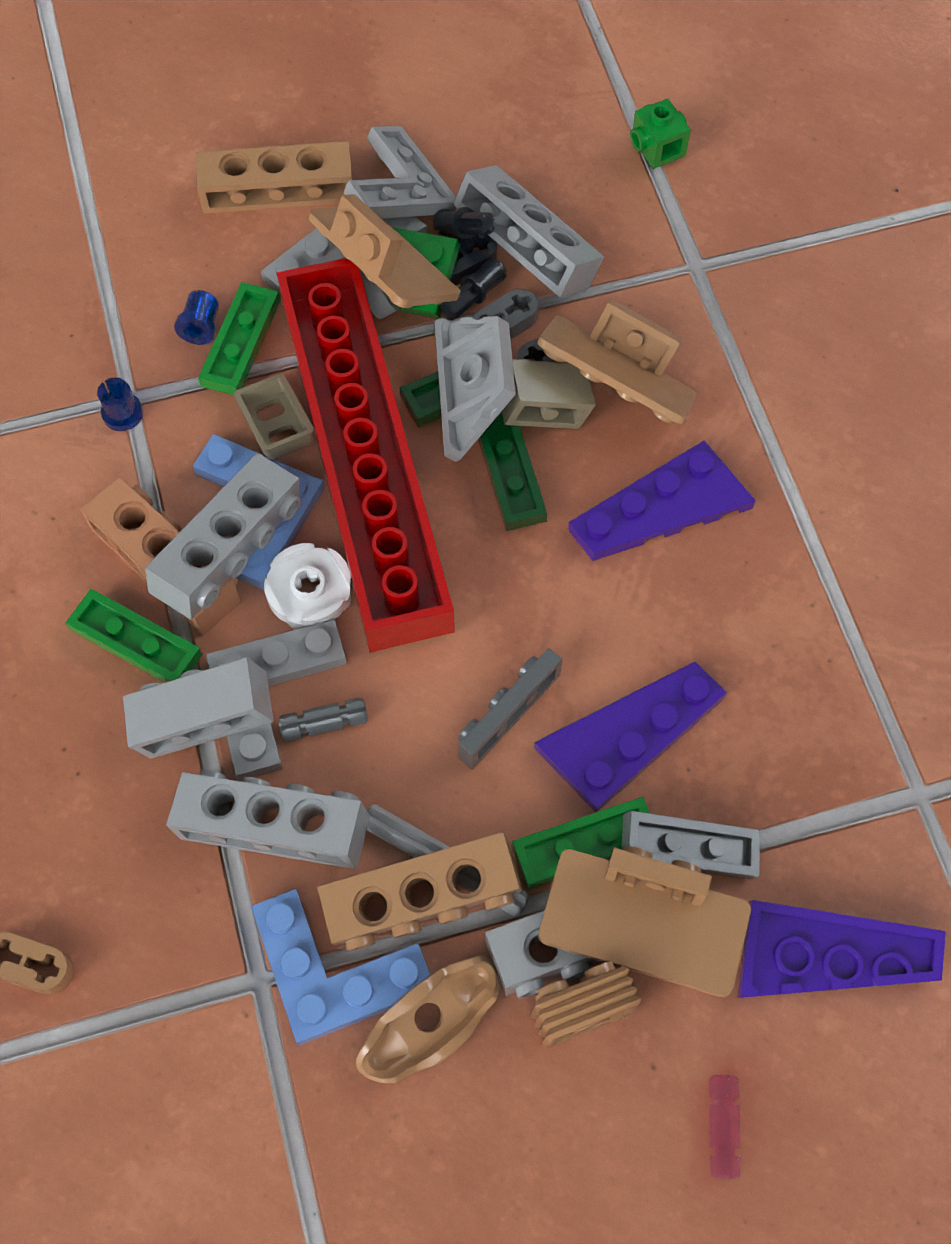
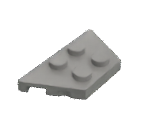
[434,316,516,462]

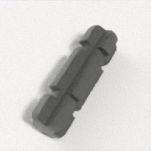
[279,698,368,741]

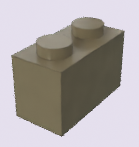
[502,359,596,429]

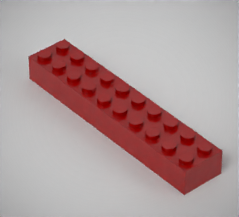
[276,258,455,652]

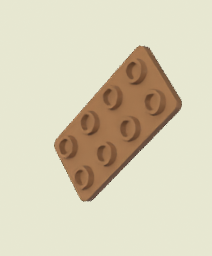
[308,194,461,308]
[537,299,697,424]
[538,846,751,997]

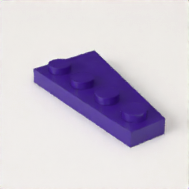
[568,440,756,561]
[534,662,727,812]
[738,900,946,998]

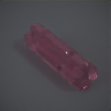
[709,1074,741,1180]

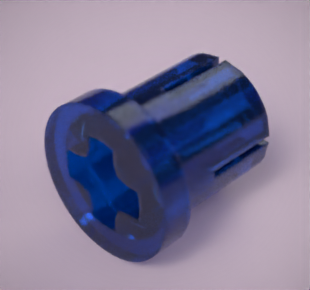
[174,290,219,345]
[97,377,143,431]

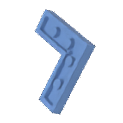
[193,434,324,590]
[251,889,430,1046]

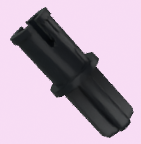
[433,207,495,239]
[440,258,507,321]

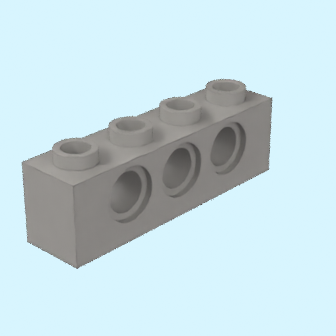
[453,165,604,298]
[145,452,301,620]
[166,770,370,870]
[485,910,599,999]

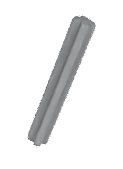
[367,804,529,917]

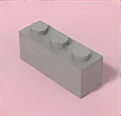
[123,657,274,759]

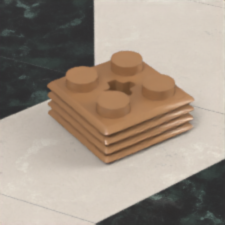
[530,961,642,1048]

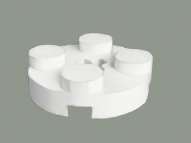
[264,543,352,630]

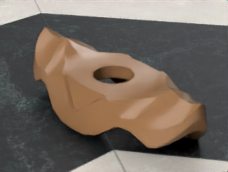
[356,955,500,1083]

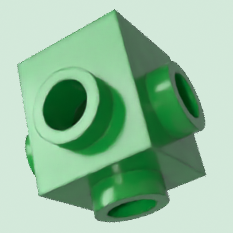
[630,98,691,169]

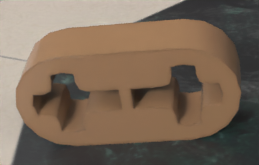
[0,932,73,995]

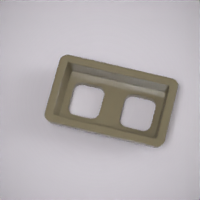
[233,374,314,460]

